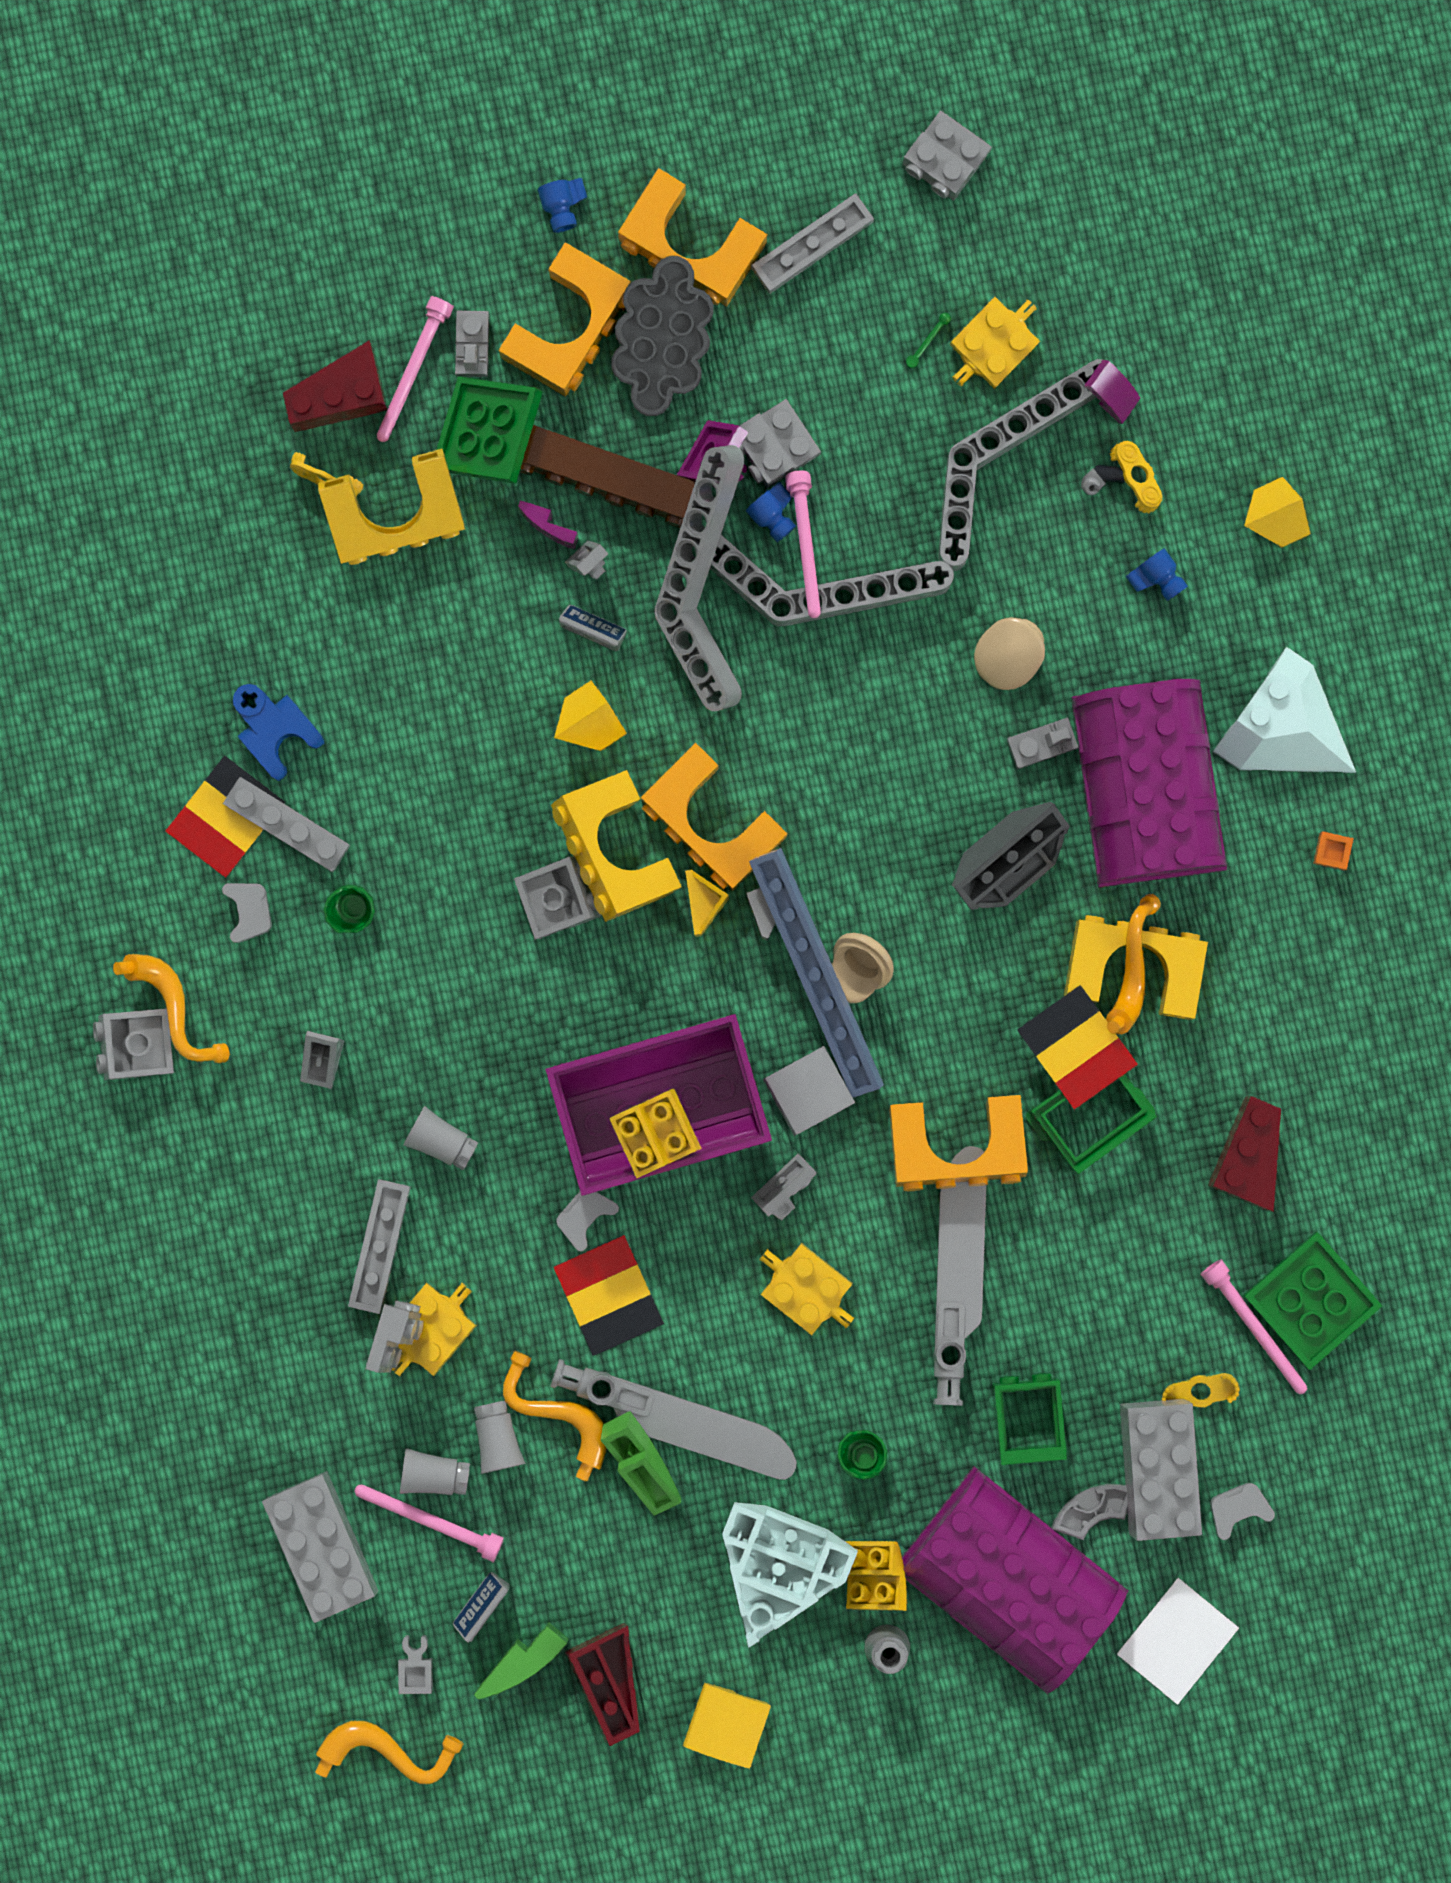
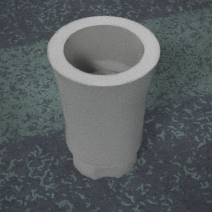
[403,1106,478,1170]
[474,1401,526,1474]
[399,1448,470,1495]
[864,1625,910,1674]

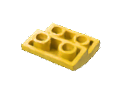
[609,1089,702,1178]
[845,1541,907,1611]
[683,1683,771,1769]

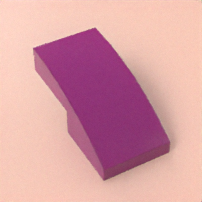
[1084,360,1141,424]
[518,500,579,550]

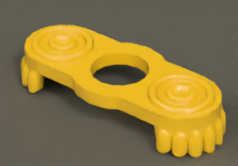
[1110,441,1162,514]
[290,452,364,496]
[1162,1373,1240,1407]

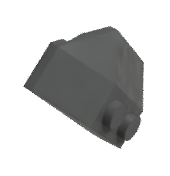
[952,802,1070,910]

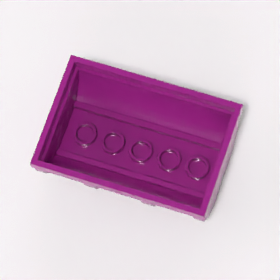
[1071,679,1227,888]
[545,1014,772,1196]
[902,1466,1129,1694]

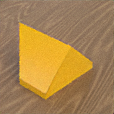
[1244,477,1311,548]
[554,681,627,752]
[685,870,729,937]

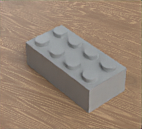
[1120,1399,1202,1541]
[262,1471,379,1623]

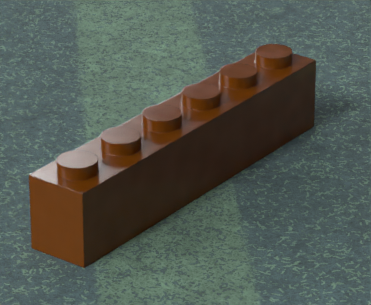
[520,425,695,528]

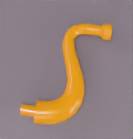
[1106,894,1161,1035]
[113,954,230,1063]
[503,1350,607,1481]
[315,1721,464,1784]

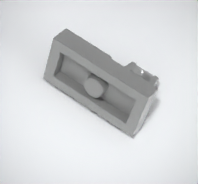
[455,311,489,377]
[565,541,608,579]
[1007,717,1079,770]
[751,1154,817,1221]

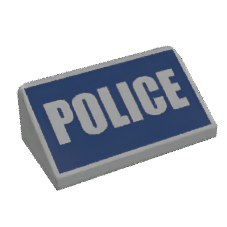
[559,605,627,651]
[453,1572,510,1643]

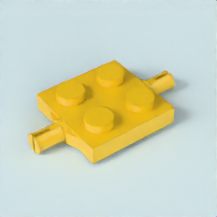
[949,297,1040,389]
[759,1243,854,1335]
[391,1282,477,1376]

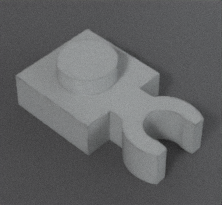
[398,1635,433,1694]

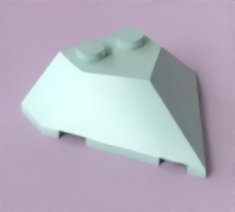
[1213,647,1356,773]
[722,1502,858,1647]

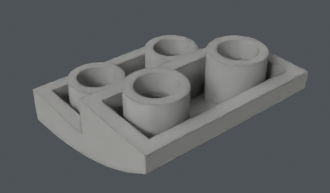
[763,1046,855,1136]

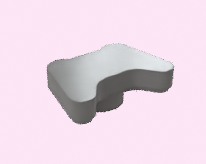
[222,883,272,943]
[557,1191,619,1251]
[1210,1483,1275,1540]

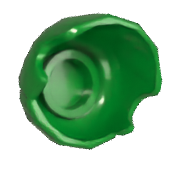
[323,885,376,933]
[837,1430,888,1480]

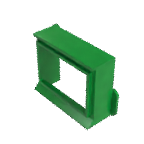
[1026,1074,1157,1174]

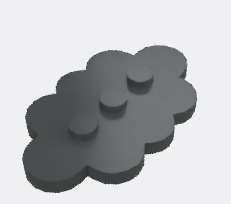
[612,256,713,416]

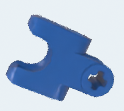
[233,684,325,781]

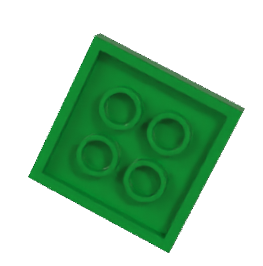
[436,376,543,484]
[1243,1231,1382,1371]

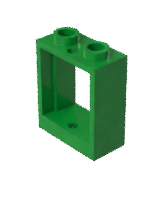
[992,1373,1067,1465]

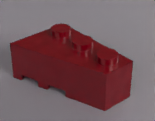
[283,340,388,432]
[1208,1096,1281,1212]
[565,1623,640,1746]

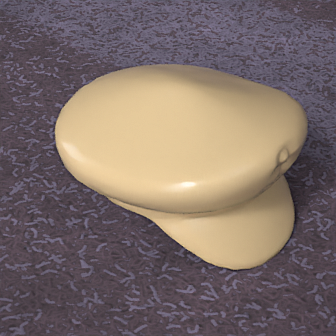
[974,617,1045,690]
[832,933,894,1003]

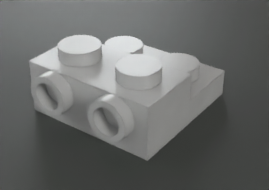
[903,110,992,201]
[739,399,821,488]
[514,856,601,939]
[93,1009,174,1080]
[365,1300,423,1373]

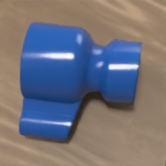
[537,178,587,233]
[746,482,796,543]
[1126,548,1188,601]

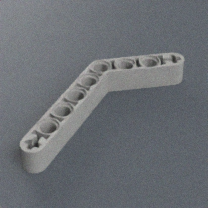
[938,359,1102,571]
[654,445,744,711]
[695,535,954,626]

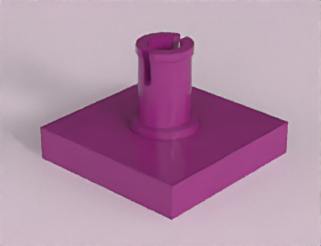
[677,420,748,488]

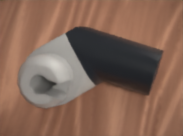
[1081,465,1125,495]

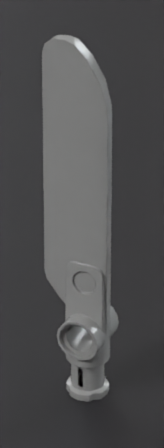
[933,1146,986,1406]
[550,1359,797,1480]

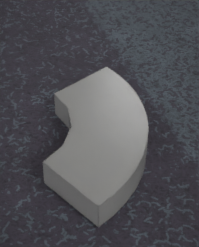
[1051,1484,1128,1540]

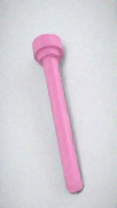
[377,296,454,442]
[785,471,821,618]
[1201,1259,1307,1394]
[354,1485,504,1562]

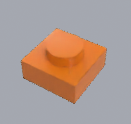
[1313,831,1354,871]

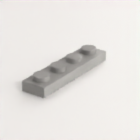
[751,193,874,294]
[223,777,350,872]
[348,1179,411,1314]

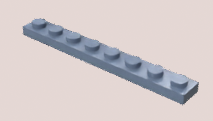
[749,848,884,1098]

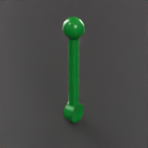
[906,313,951,369]

